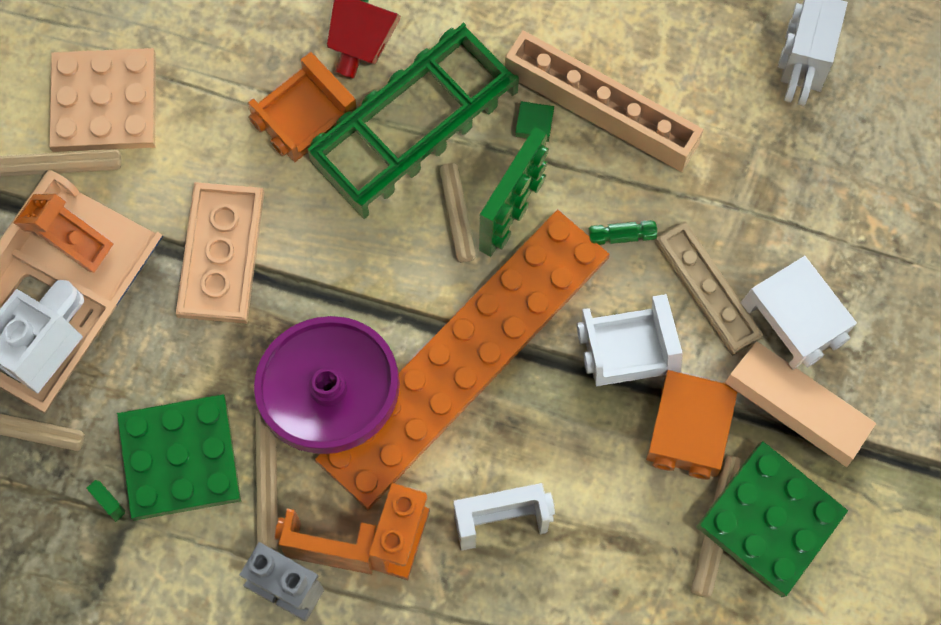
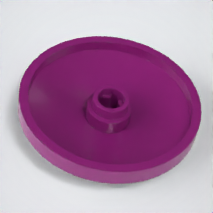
[254,316,400,454]

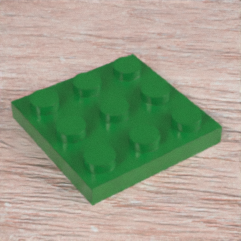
[479,127,549,257]
[117,394,241,521]
[696,441,848,597]

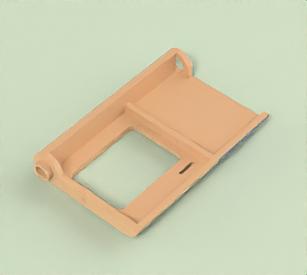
[0,170,163,413]

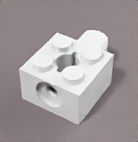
[778,0,848,106]
[0,280,84,394]

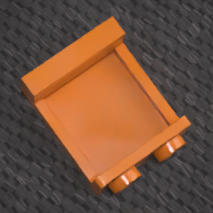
[248,52,357,162]
[646,370,738,480]
[369,483,430,580]
[275,509,377,575]

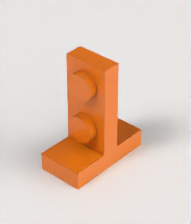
[14,194,114,273]

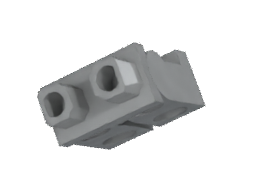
[239,542,324,622]

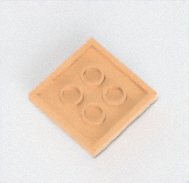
[49,48,156,152]

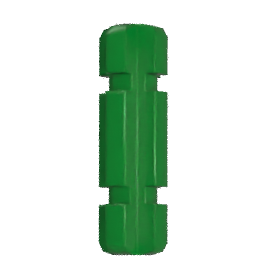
[588,220,657,245]

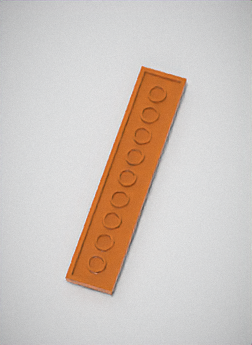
[315,209,610,510]

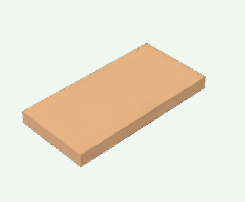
[176,182,264,324]
[725,341,876,467]

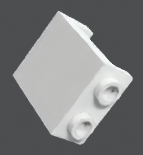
[741,256,857,369]
[577,294,682,386]
[454,483,555,551]

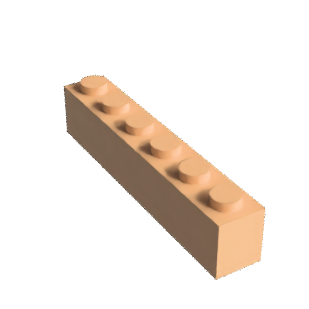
[505,30,704,172]

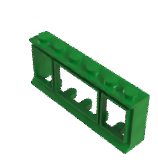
[308,22,519,219]

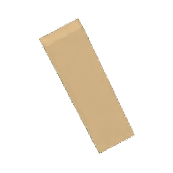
[655,221,763,356]

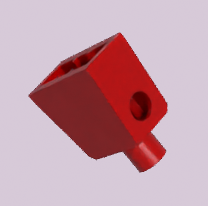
[327,0,401,79]

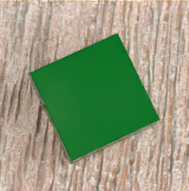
[515,101,555,142]
[86,480,126,522]

